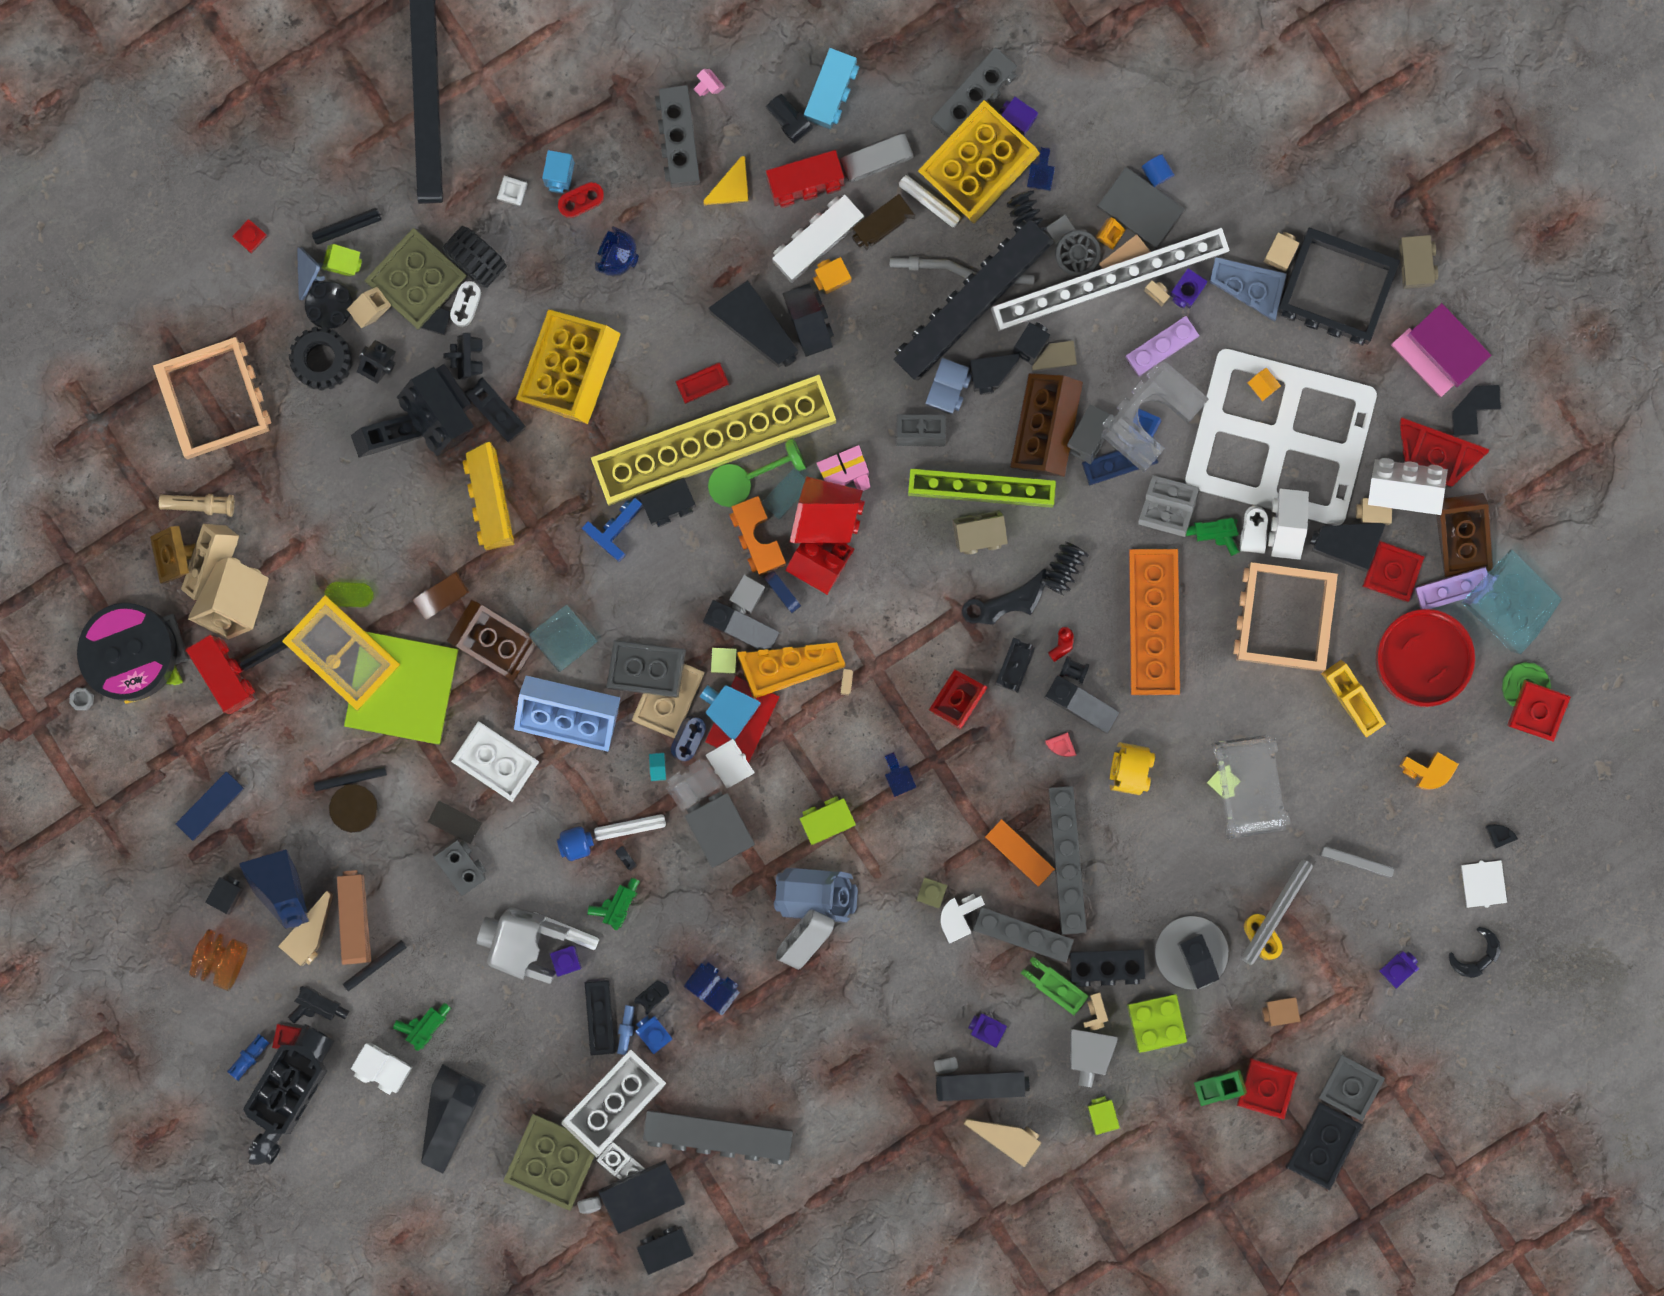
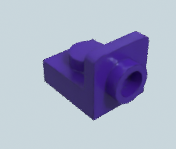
[1379,951,1419,989]
[968,1013,1007,1048]

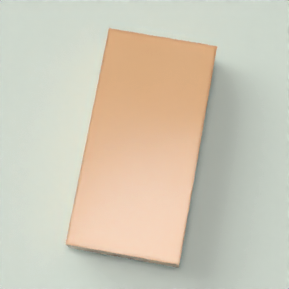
[1099,234,1151,269]

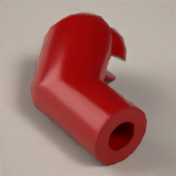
[1048,627,1074,662]

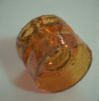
[189,929,248,991]

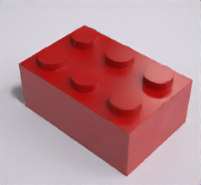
[766,150,844,208]
[186,634,255,715]

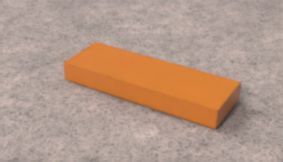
[985,819,1055,887]

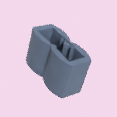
[925,358,972,415]

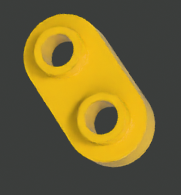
[1244,914,1283,960]

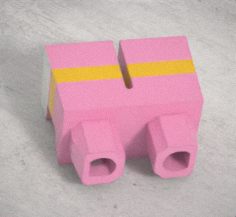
[816,445,870,491]

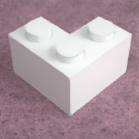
[1268,489,1309,560]
[351,1042,413,1094]

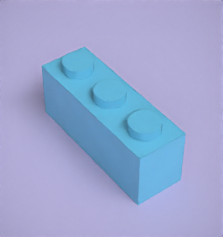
[804,48,859,129]

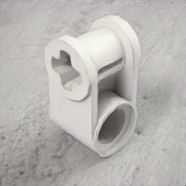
[1240,505,1268,553]

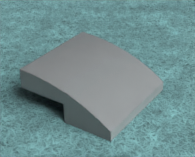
[1138,475,1199,537]

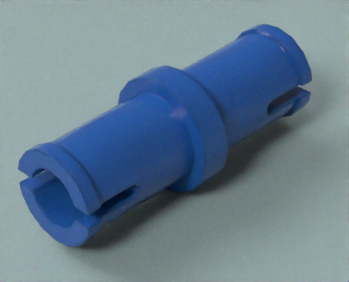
[227,1033,270,1081]

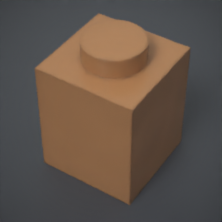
[1262,997,1300,1026]

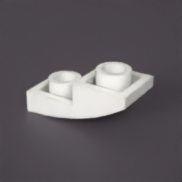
[597,1142,645,1180]

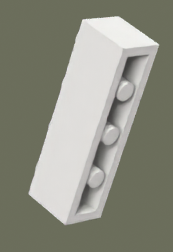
[772,195,864,283]

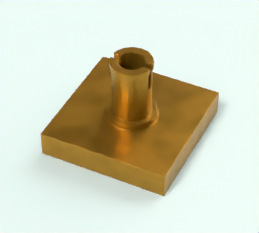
[150,526,196,584]

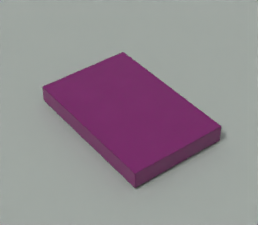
[1407,303,1492,388]

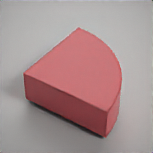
[1045,732,1076,757]

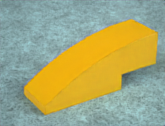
[1321,660,1386,738]

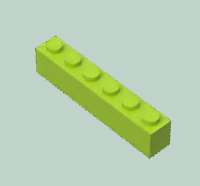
[908,469,1056,508]

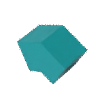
[649,753,666,781]

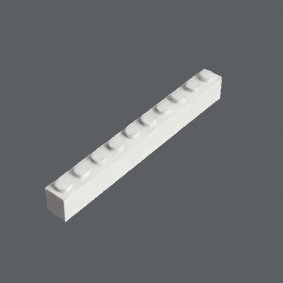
[991,228,1230,331]

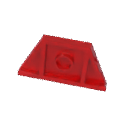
[1399,417,1489,488]

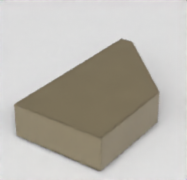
[1032,341,1077,371]

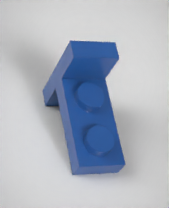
[582,498,643,562]

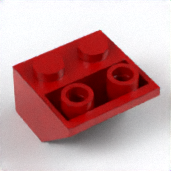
[785,543,855,595]

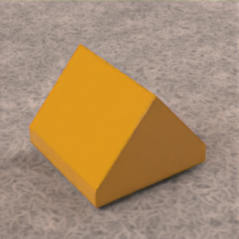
[1095,217,1126,250]
[1247,368,1281,402]

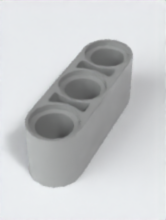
[840,134,914,182]
[776,909,834,970]

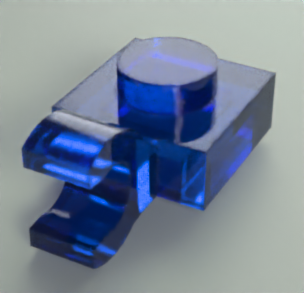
[1027,147,1055,191]
[885,752,917,797]

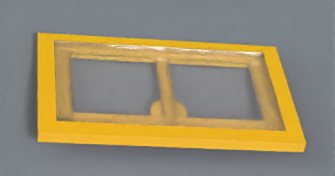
[282,595,400,711]

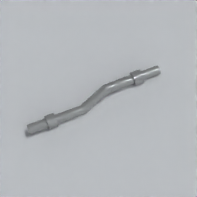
[890,256,1034,286]

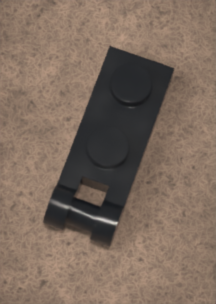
[464,377,527,443]

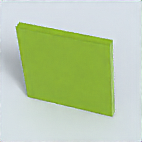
[344,632,459,745]

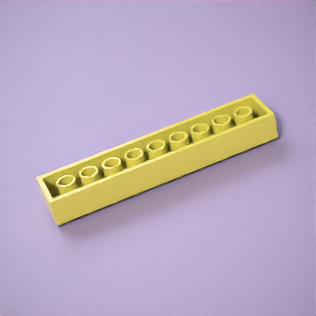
[591,375,836,506]

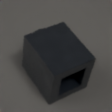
[205,875,244,915]

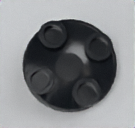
[305,281,353,329]

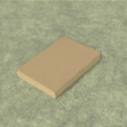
[631,664,705,738]

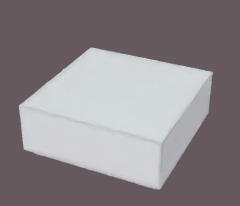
[497,176,527,207]

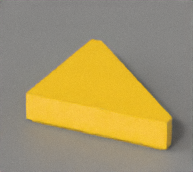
[704,156,749,205]

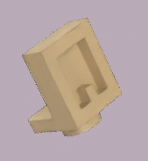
[1083,992,1108,1031]

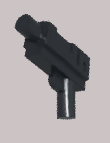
[288,986,350,1024]

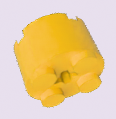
[1110,742,1155,795]

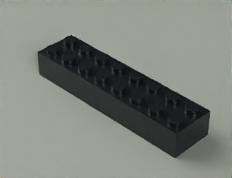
[893,219,1054,380]

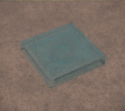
[529,604,598,673]

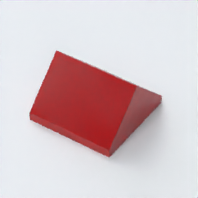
[929,669,987,730]

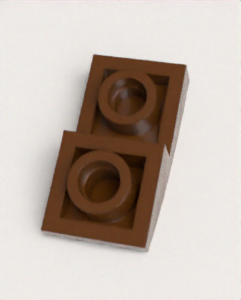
[413,572,469,620]

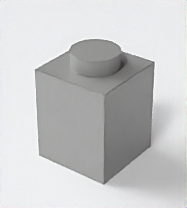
[730,575,765,614]

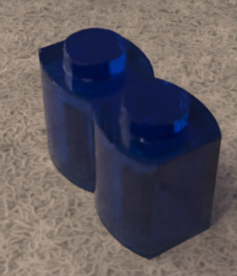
[684,962,740,1016]

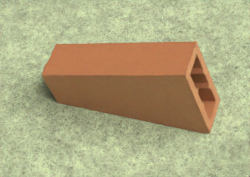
[337,870,372,965]

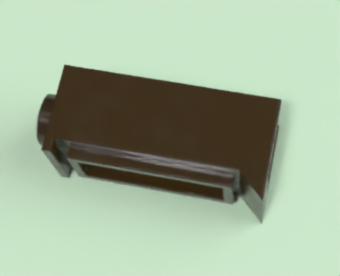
[851,194,915,251]

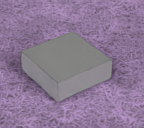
[1046,215,1079,247]

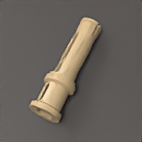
[159,494,235,517]

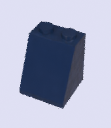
[239,849,309,929]

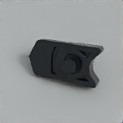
[634,981,669,1015]

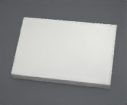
[451,721,539,802]

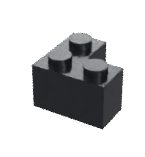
[782,283,834,357]

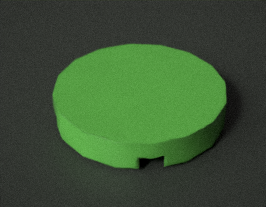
[1501,662,1551,707]

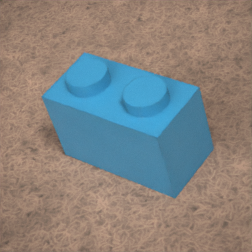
[542,150,574,193]

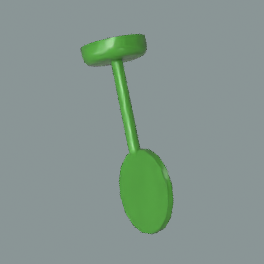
[708,438,807,507]

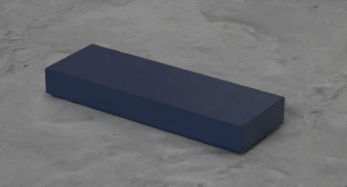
[1081,441,1158,486]
[176,771,245,841]

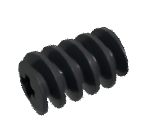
[1006,190,1047,231]
[1040,541,1089,596]

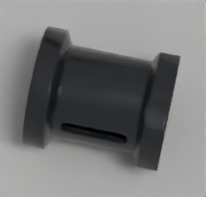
[1059,656,1090,685]

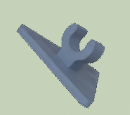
[297,247,325,300]

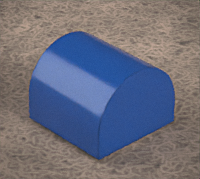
[1141,154,1175,187]

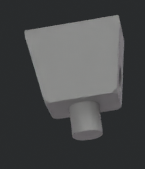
[1070,1029,1118,1088]

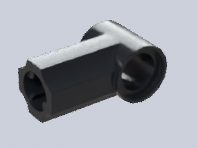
[766,94,813,144]

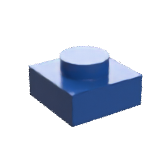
[1128,409,1161,442]

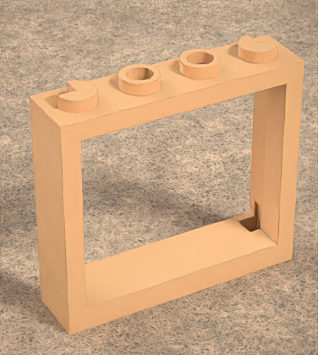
[153,337,271,459]
[1233,562,1338,672]

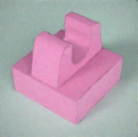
[694,69,725,96]

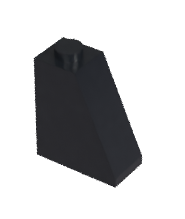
[1310,523,1386,572]

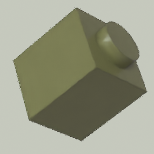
[916,877,948,909]

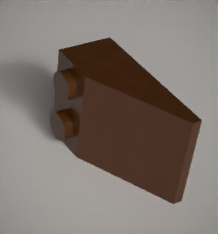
[1436,493,1493,577]
[447,599,539,682]

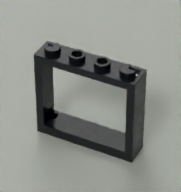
[1278,227,1400,346]

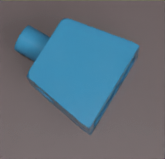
[700,685,761,741]

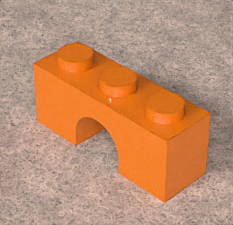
[729,496,786,576]

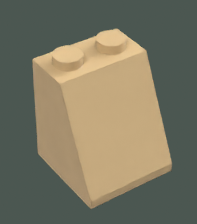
[188,557,269,640]

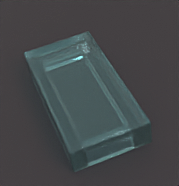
[761,468,806,520]

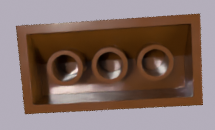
[1010,373,1083,477]

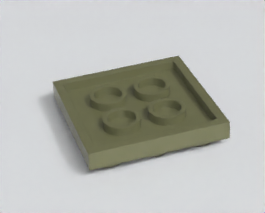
[364,228,467,330]
[503,1113,595,1211]

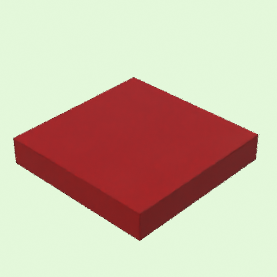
[1362,541,1425,603]
[1507,680,1571,742]
[1237,1058,1298,1120]

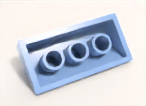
[514,676,620,752]

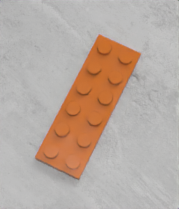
[1129,549,1180,695]

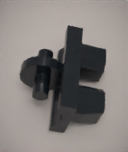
[443,333,483,380]

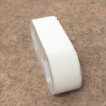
[450,281,481,327]

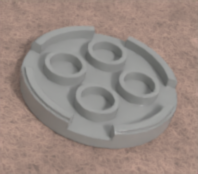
[1155,916,1228,989]

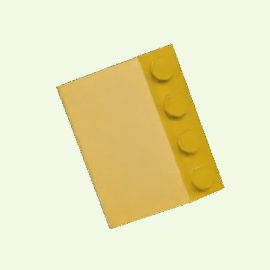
[918,100,1040,224]
[516,309,621,424]
[463,442,515,550]

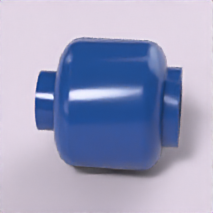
[556,826,594,861]

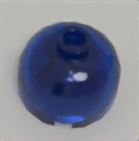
[595,226,639,276]

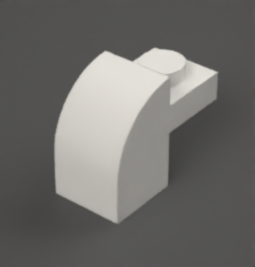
[940,894,985,944]

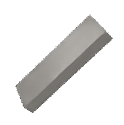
[1319,846,1394,878]

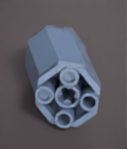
[774,868,858,922]

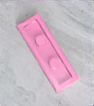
[1391,328,1454,398]

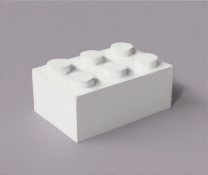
[1368,458,1448,515]

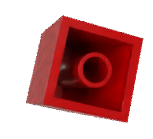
[790,476,865,543]

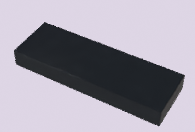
[584,980,615,1056]

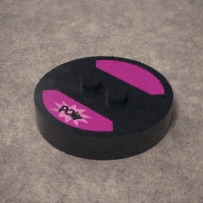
[77,603,177,702]

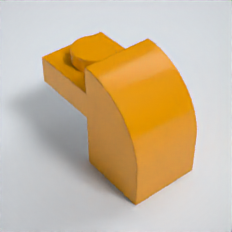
[1399,752,1459,790]

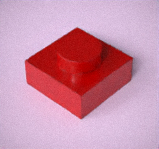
[232,219,267,254]

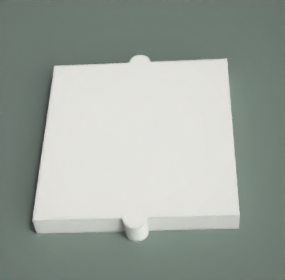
[706,739,754,789]
[1461,860,1507,908]

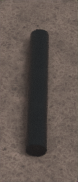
[314,766,387,792]
[343,940,407,992]

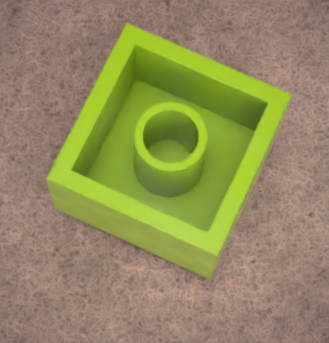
[1127,994,1187,1053]

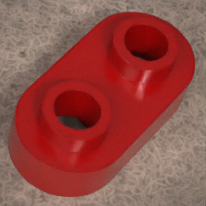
[558,182,604,218]

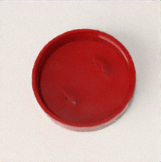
[1375,609,1475,707]

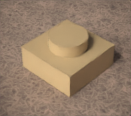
[1144,281,1170,307]

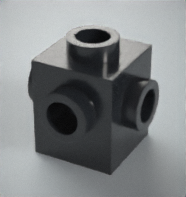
[357,340,396,384]

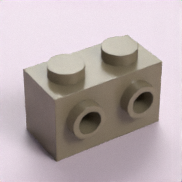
[1399,235,1438,289]
[952,510,1008,554]

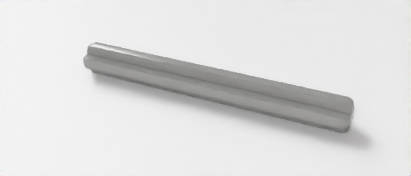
[1241,859,1313,965]

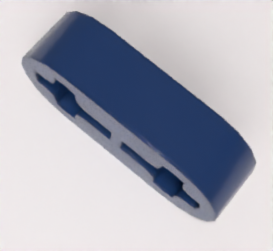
[763,570,801,614]
[671,716,706,761]

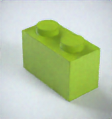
[799,796,856,845]

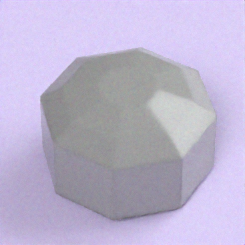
[69,688,94,711]
[934,1057,958,1074]
[577,1196,602,1214]

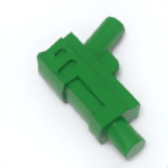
[1186,517,1240,556]
[588,877,640,930]
[393,1002,452,1051]

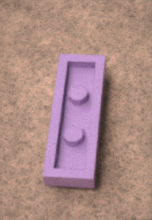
[1125,316,1199,377]
[1414,567,1492,609]

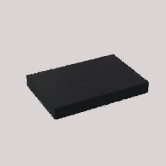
[1285,1102,1363,1190]
[598,1160,685,1234]

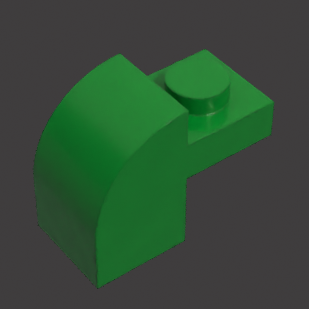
[1194,1069,1247,1106]

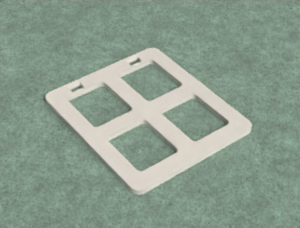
[1185,349,1377,526]

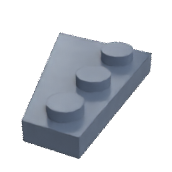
[1210,257,1286,322]

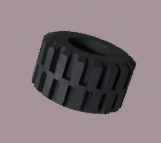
[442,226,507,288]
[289,327,352,390]

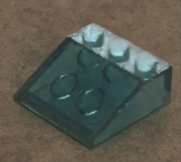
[1461,549,1562,654]

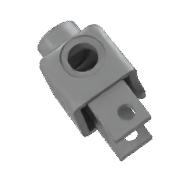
[476,907,570,984]

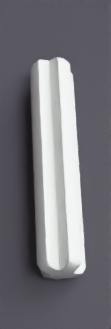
[899,175,961,227]
[594,814,666,841]
[533,912,599,950]

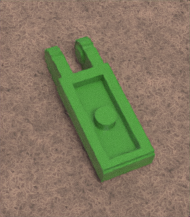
[1021,957,1089,1016]

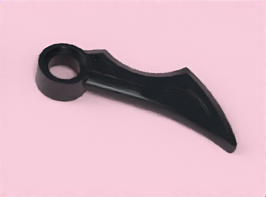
[961,569,1046,625]

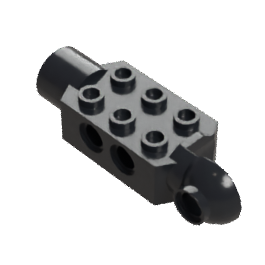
[243,1024,334,1165]

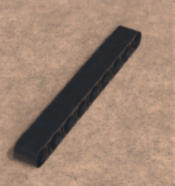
[410,0,443,204]

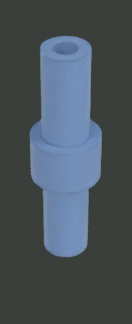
[617,1005,635,1055]

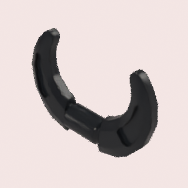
[1449,927,1501,978]

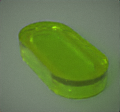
[325,582,374,608]

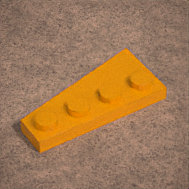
[737,642,845,699]

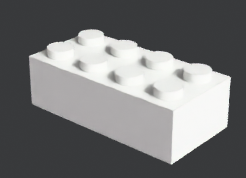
[562,1050,666,1157]

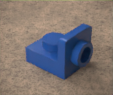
[635,1015,673,1054]

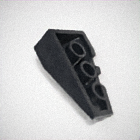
[421,1064,486,1174]

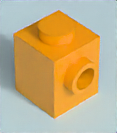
[813,257,852,295]

